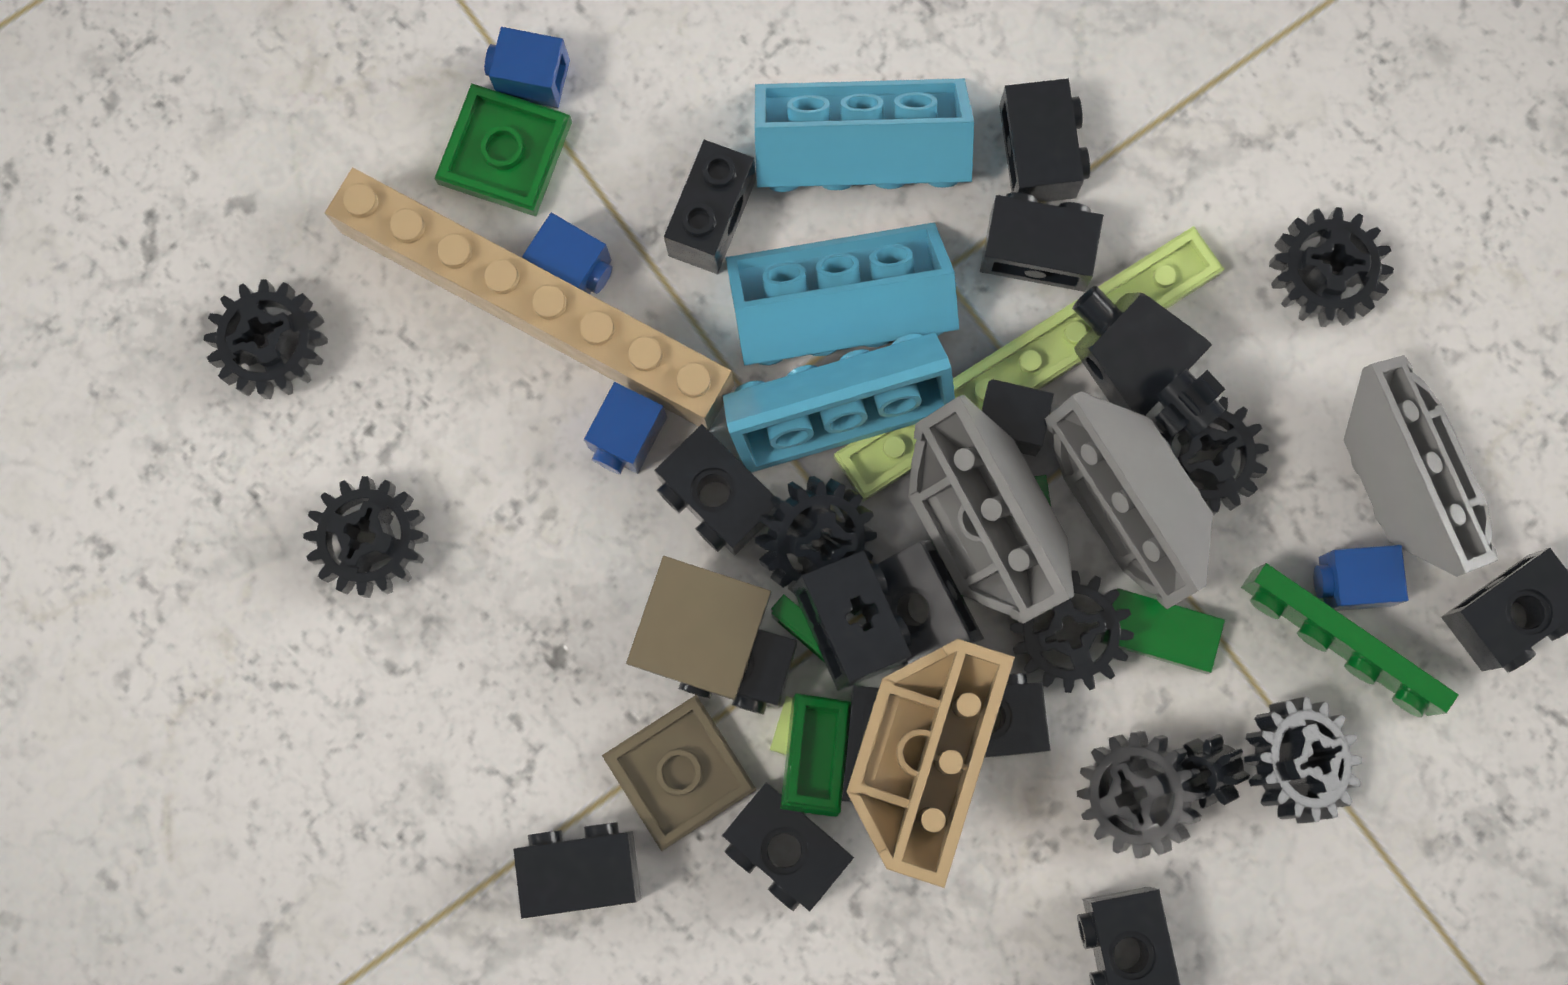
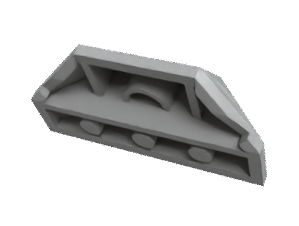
[1343,355,1498,577]
[1045,391,1213,609]
[908,395,1074,624]

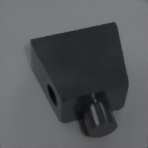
[1072,286,1212,416]

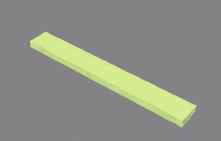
[834,226,1224,502]

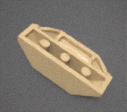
[846,639,1015,888]

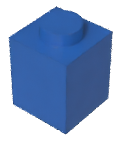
[484,27,570,108]
[522,212,613,294]
[584,382,667,474]
[1313,545,1409,611]

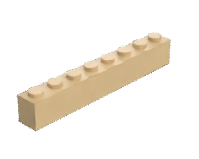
[324,167,734,430]

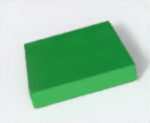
[434,83,572,217]

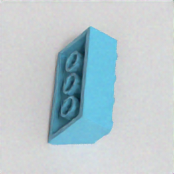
[755,78,974,192]
[726,222,959,366]
[723,332,955,473]

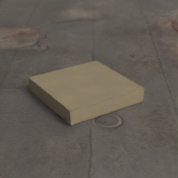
[626,555,771,701]
[602,695,757,851]

